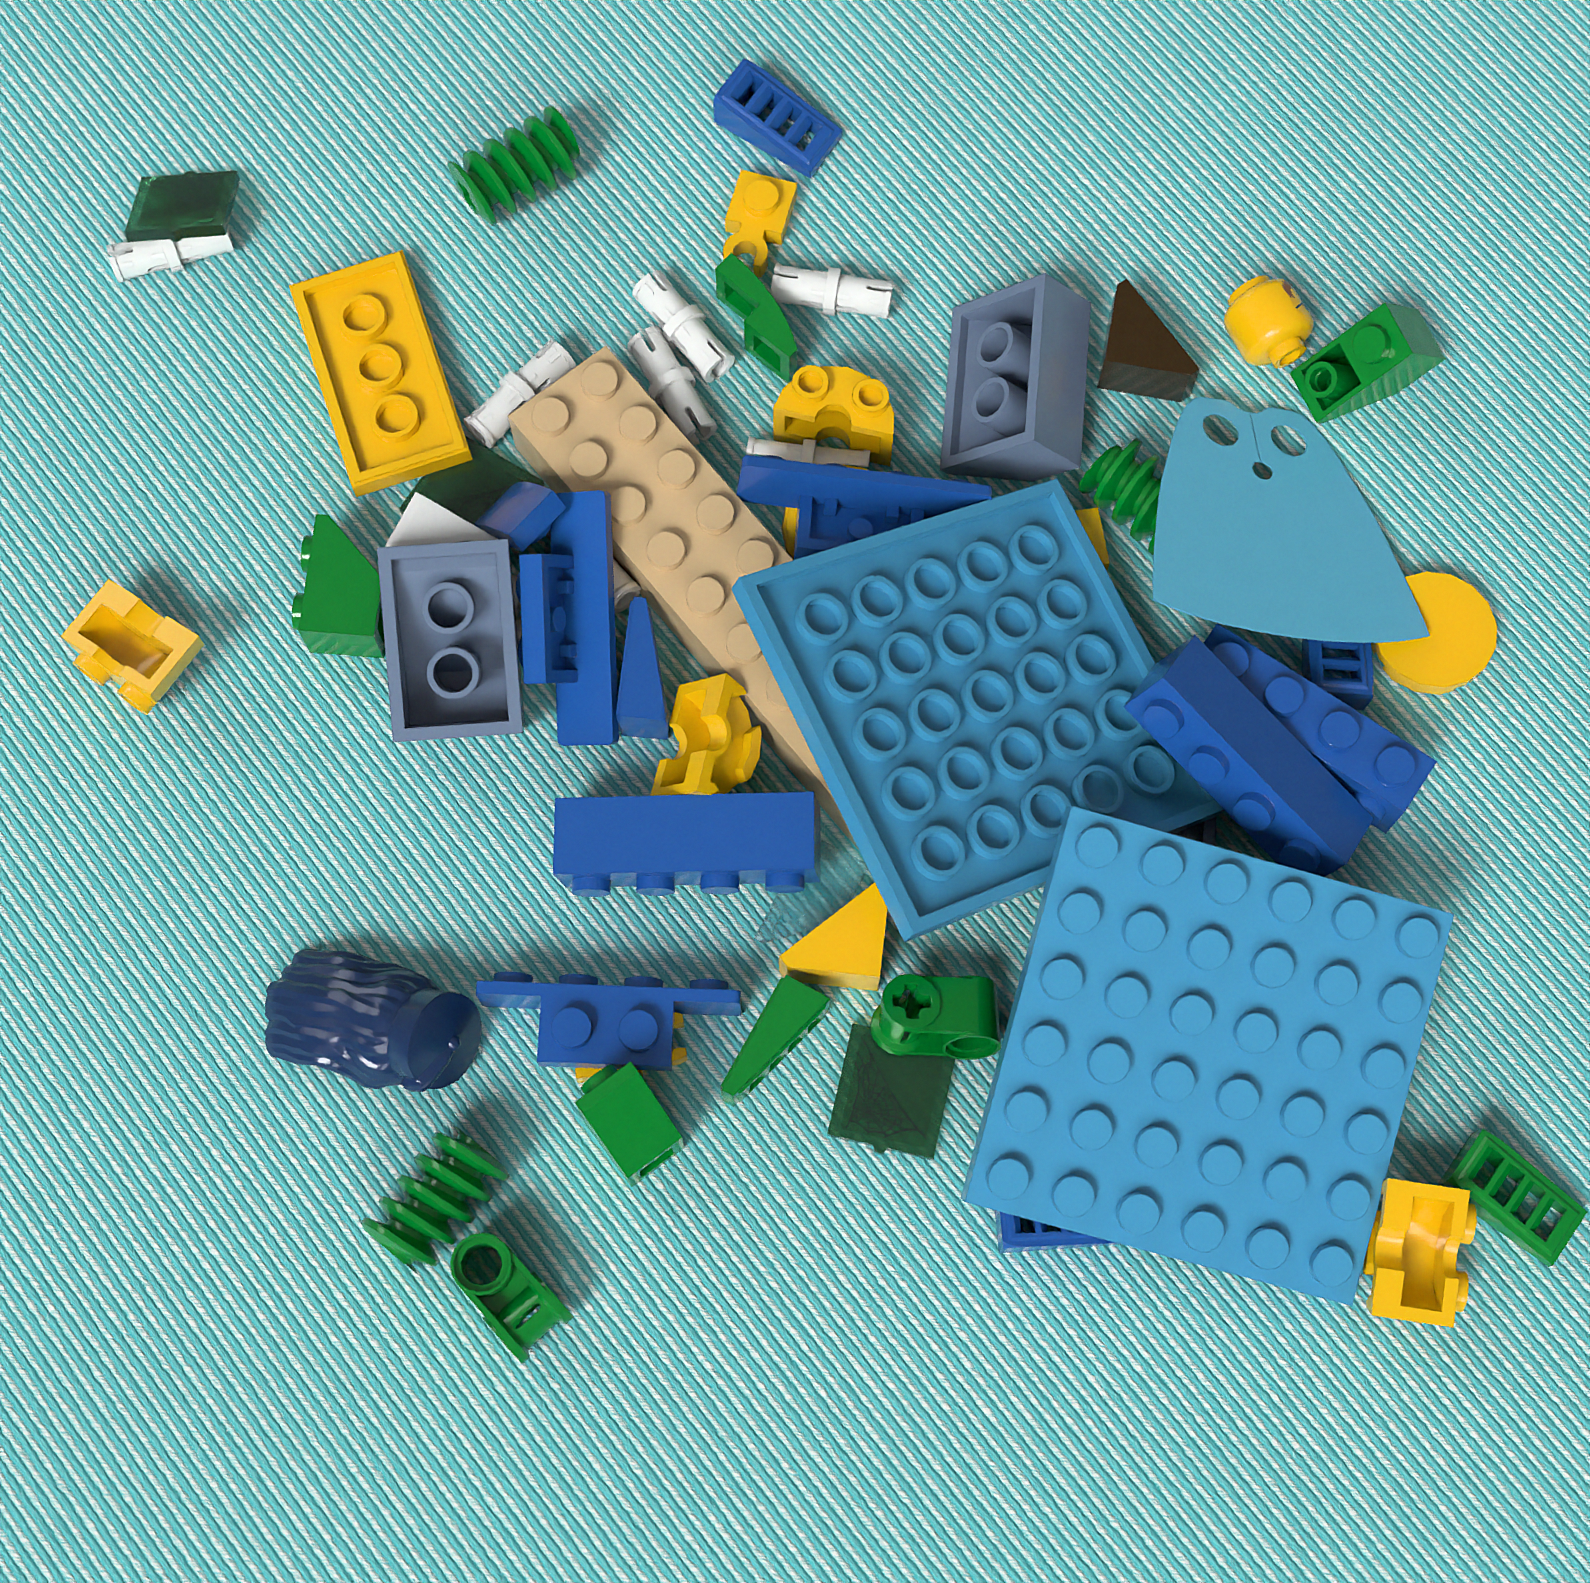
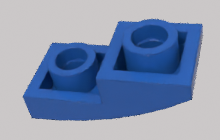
[473,481,566,552]

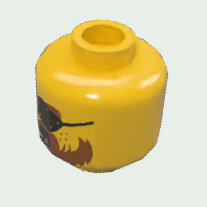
[1224,275,1314,369]

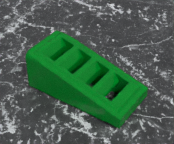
[721,975,830,1107]
[1437,1127,1588,1267]

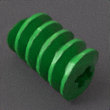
[447,105,580,226]
[1078,438,1162,555]
[361,1125,510,1274]

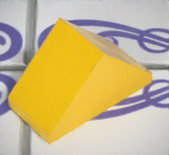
[779,882,887,991]

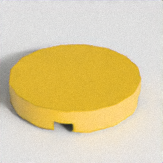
[1371,571,1497,695]

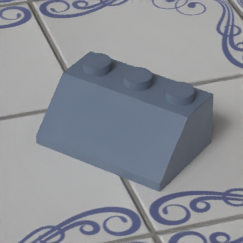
[940,273,1091,482]

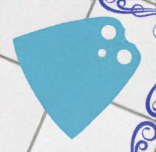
[1152,397,1430,643]

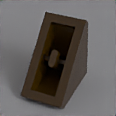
[1097,279,1200,402]

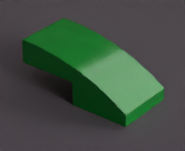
[715,252,797,384]

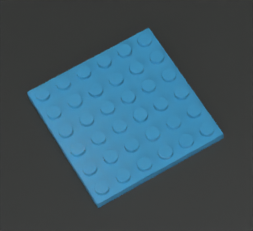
[731,478,1225,943]
[960,806,1454,1306]

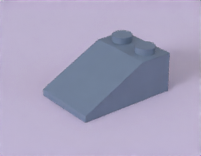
[377,539,525,742]

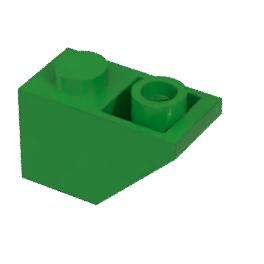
[1290,302,1446,424]
[292,514,385,658]
[574,1061,685,1187]

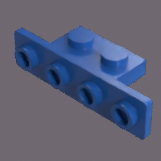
[736,455,992,560]
[516,490,619,746]
[476,971,742,1071]

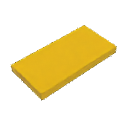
[289,250,473,497]

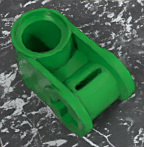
[870,974,1001,1060]
[450,1233,574,1364]

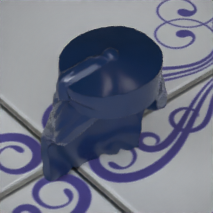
[265,949,482,1092]

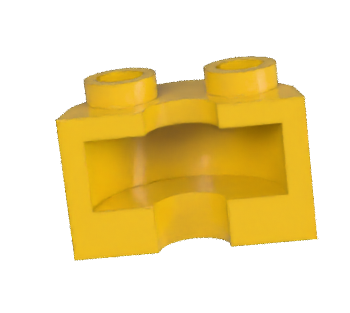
[773,365,894,466]
[60,579,205,715]
[650,673,762,796]
[1363,1178,1477,1328]

